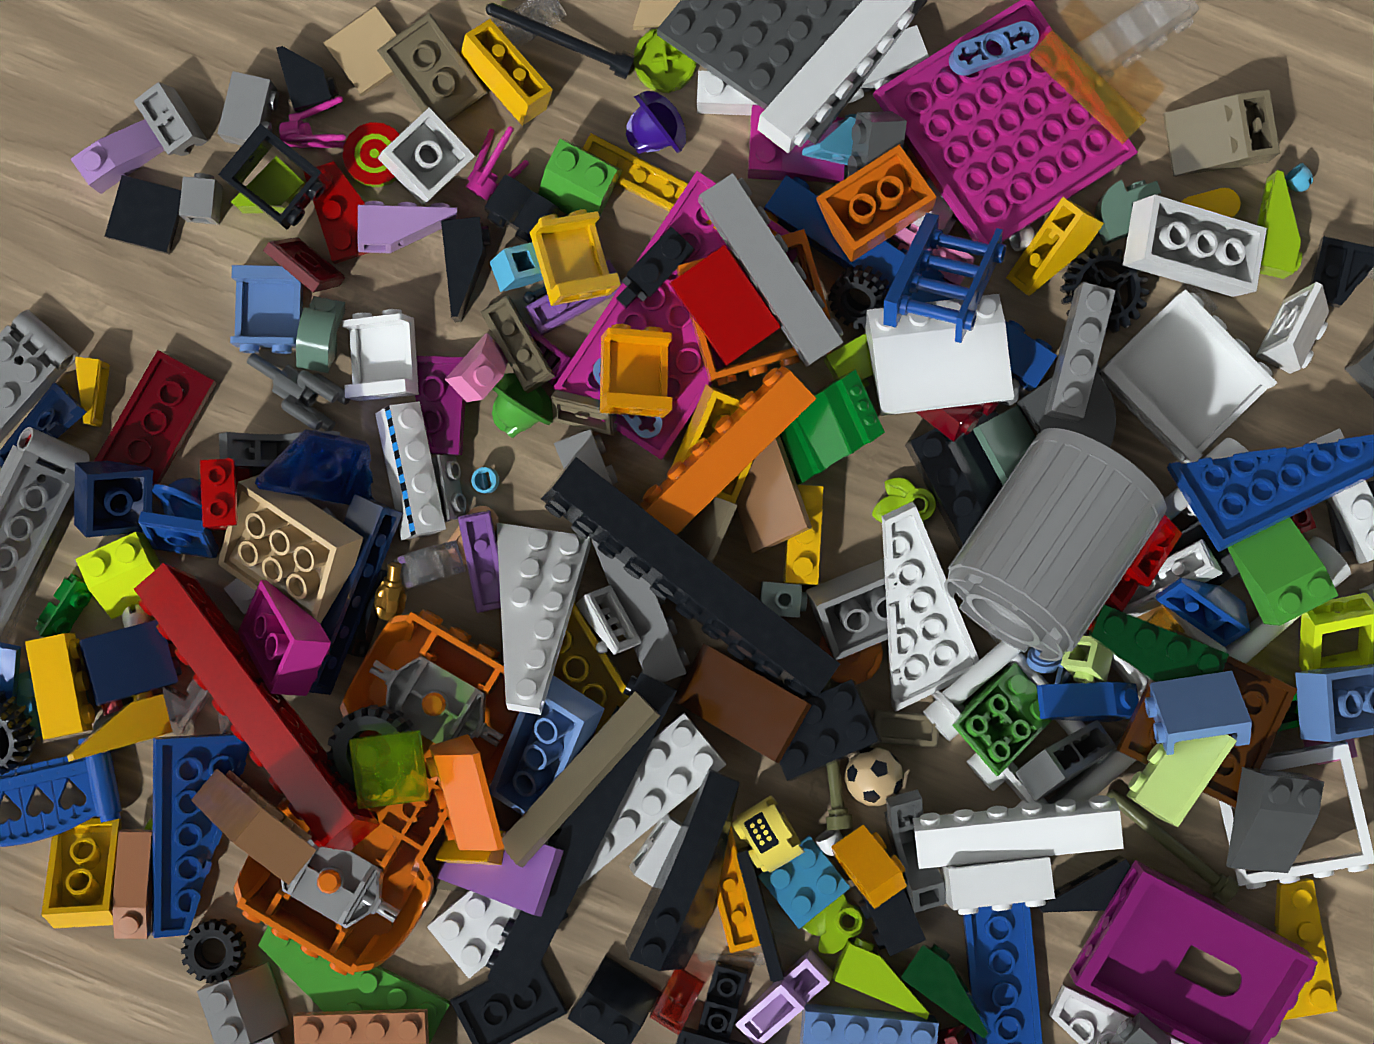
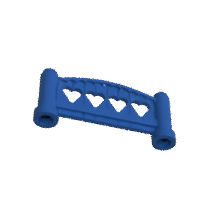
[0,737,122,847]

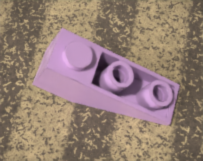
[358,201,457,253]

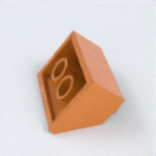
[816,144,937,262]
[426,734,504,851]

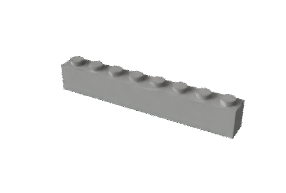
[554,429,690,682]

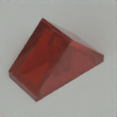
[650,969,705,1035]

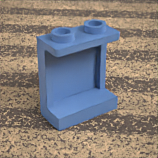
[230,265,303,354]
[1145,671,1252,755]

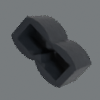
[485,174,560,243]

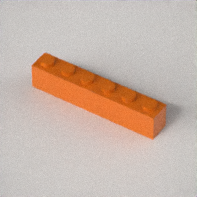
[640,365,817,535]

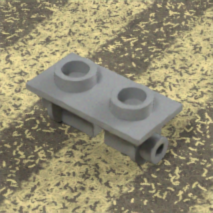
[431,455,466,522]

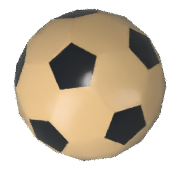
[845,747,904,806]

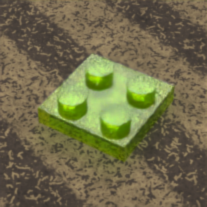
[349,730,429,809]

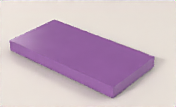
[436,828,563,917]

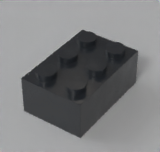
[780,679,882,781]

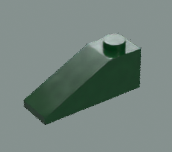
[901,943,991,1039]

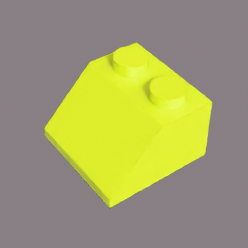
[75,532,161,619]

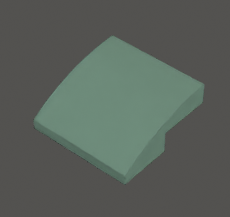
[973,405,1035,485]

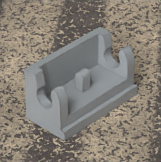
[134,82,208,156]

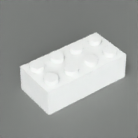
[1123,195,1267,297]

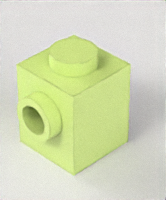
[1061,635,1113,683]

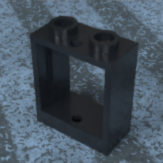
[218,124,328,230]

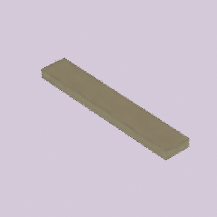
[502,691,660,868]

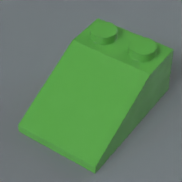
[1228,517,1339,626]

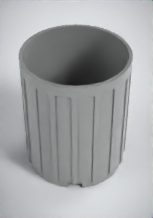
[944,428,1166,661]

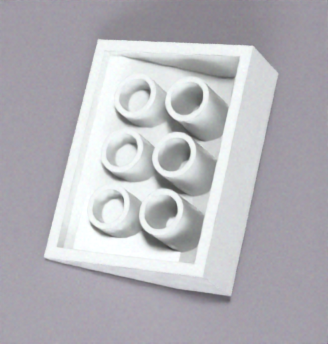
[865,294,1014,416]

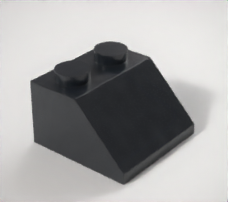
[567,955,660,1044]

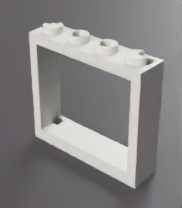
[1219,740,1374,889]

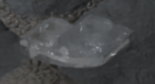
[494,0,567,48]

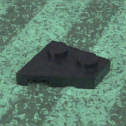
[1310,236,1374,308]

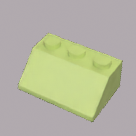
[1126,735,1237,827]

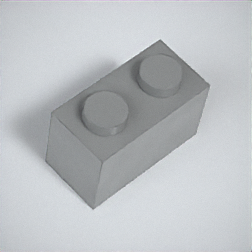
[217,71,279,146]

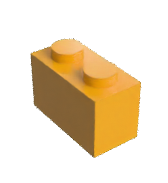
[831,825,907,909]

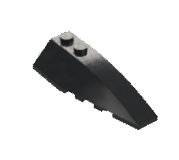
[625,769,740,971]

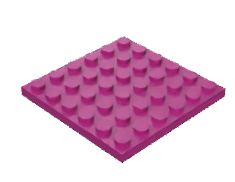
[873,0,1138,244]

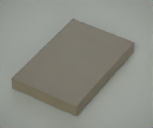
[377,12,487,124]

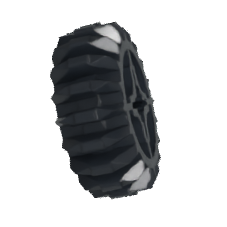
[1060,246,1150,334]
[0,690,37,775]

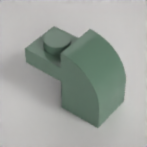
[1094,180,1162,246]
[296,296,345,373]

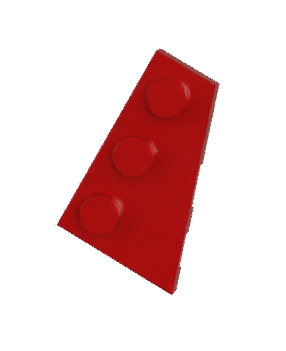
[303,161,368,264]

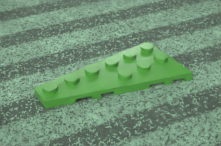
[258,925,451,1044]

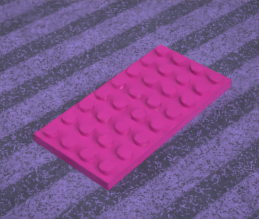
[553,171,797,460]

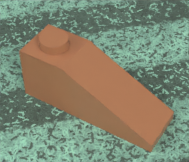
[112,829,153,939]

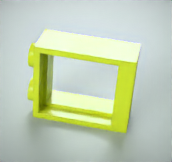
[1299,592,1374,671]

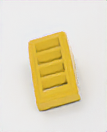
[75,357,110,428]

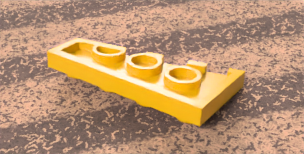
[1274,878,1338,1020]

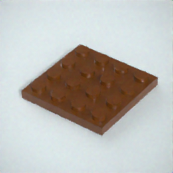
[1116,630,1297,809]

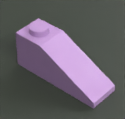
[71,119,164,194]

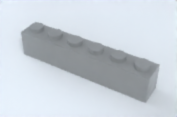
[698,173,843,367]

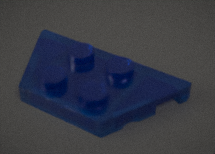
[255,429,375,505]

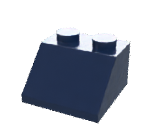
[74,460,153,538]

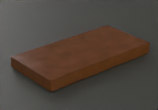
[672,643,812,764]

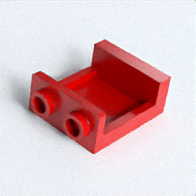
[200,458,253,531]

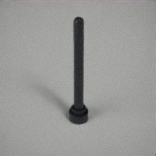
[486,3,635,80]

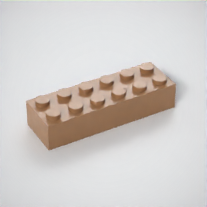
[191,769,316,885]

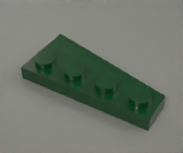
[1088,605,1229,682]

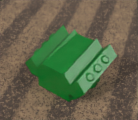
[780,369,885,485]

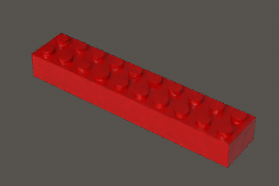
[134,563,380,851]

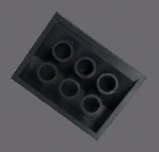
[905,408,1003,550]

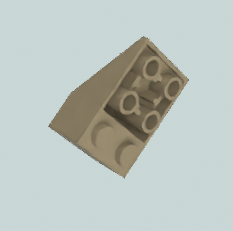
[1163,89,1280,177]

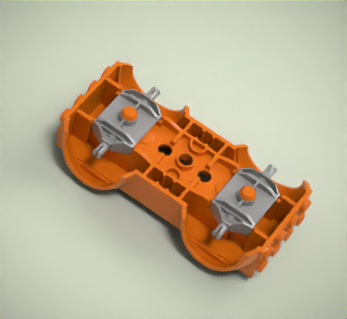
[233,609,519,975]

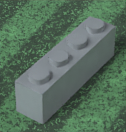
[1044,282,1116,423]

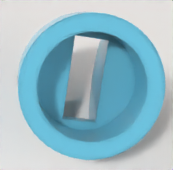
[1285,163,1313,192]
[471,467,500,493]

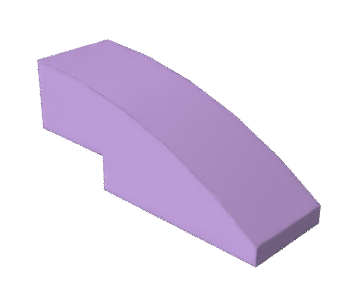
[735,949,834,1044]

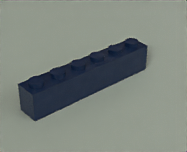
[309,494,403,695]

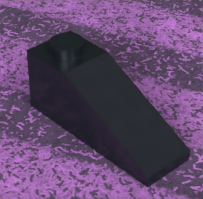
[441,217,491,323]
[1036,855,1131,913]

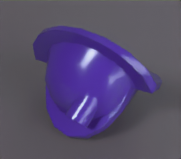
[626,91,686,154]

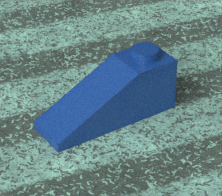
[1156,577,1250,647]
[1037,682,1139,722]

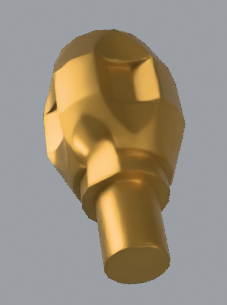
[374,562,407,621]

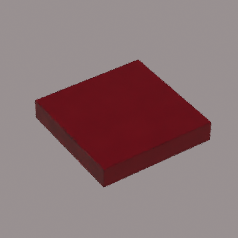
[263,237,345,293]

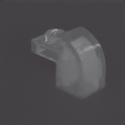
[386,540,466,592]

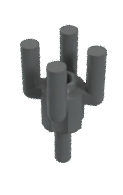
[247,353,351,431]

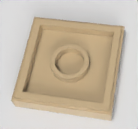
[323,6,397,97]

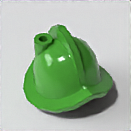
[492,373,553,438]

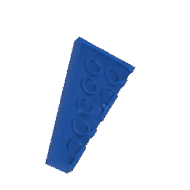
[1167,434,1374,552]
[152,733,250,938]

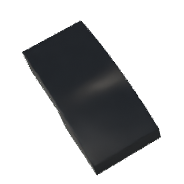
[698,960,748,1039]

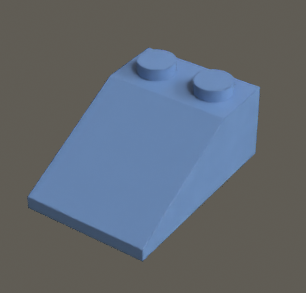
[1295,664,1374,742]

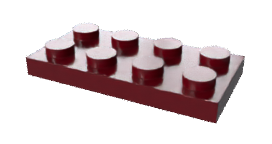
[94,350,217,495]

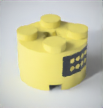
[732,795,805,873]

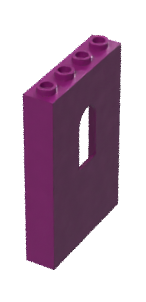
[1069,860,1318,1044]

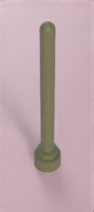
[820,680,853,830]
[1106,789,1240,904]

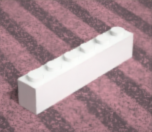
[757,0,916,153]
[913,795,1124,869]

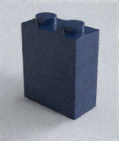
[79,620,182,706]

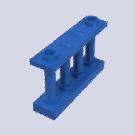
[883,213,1006,343]

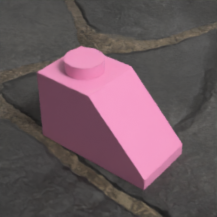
[445,333,508,402]

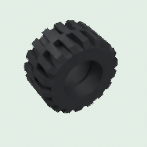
[327,704,420,795]

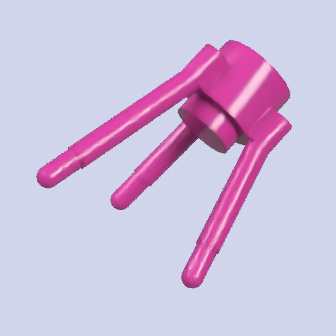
[279,96,346,148]
[466,126,529,201]

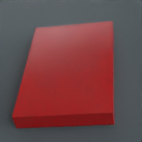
[669,245,781,365]

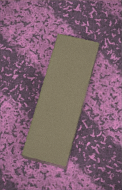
[481,295,555,393]

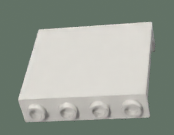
[1100,289,1277,464]

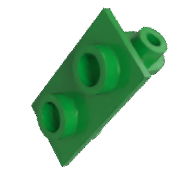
[35,573,93,637]

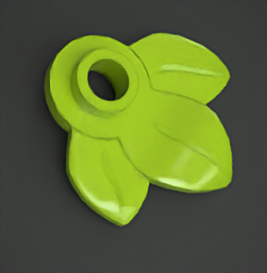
[872,477,936,523]
[802,894,865,954]

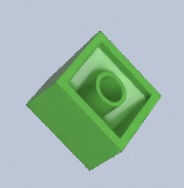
[538,139,623,226]

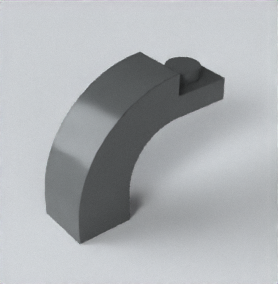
[219,430,341,469]
[884,789,946,913]

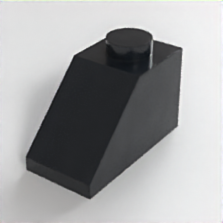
[276,46,339,113]

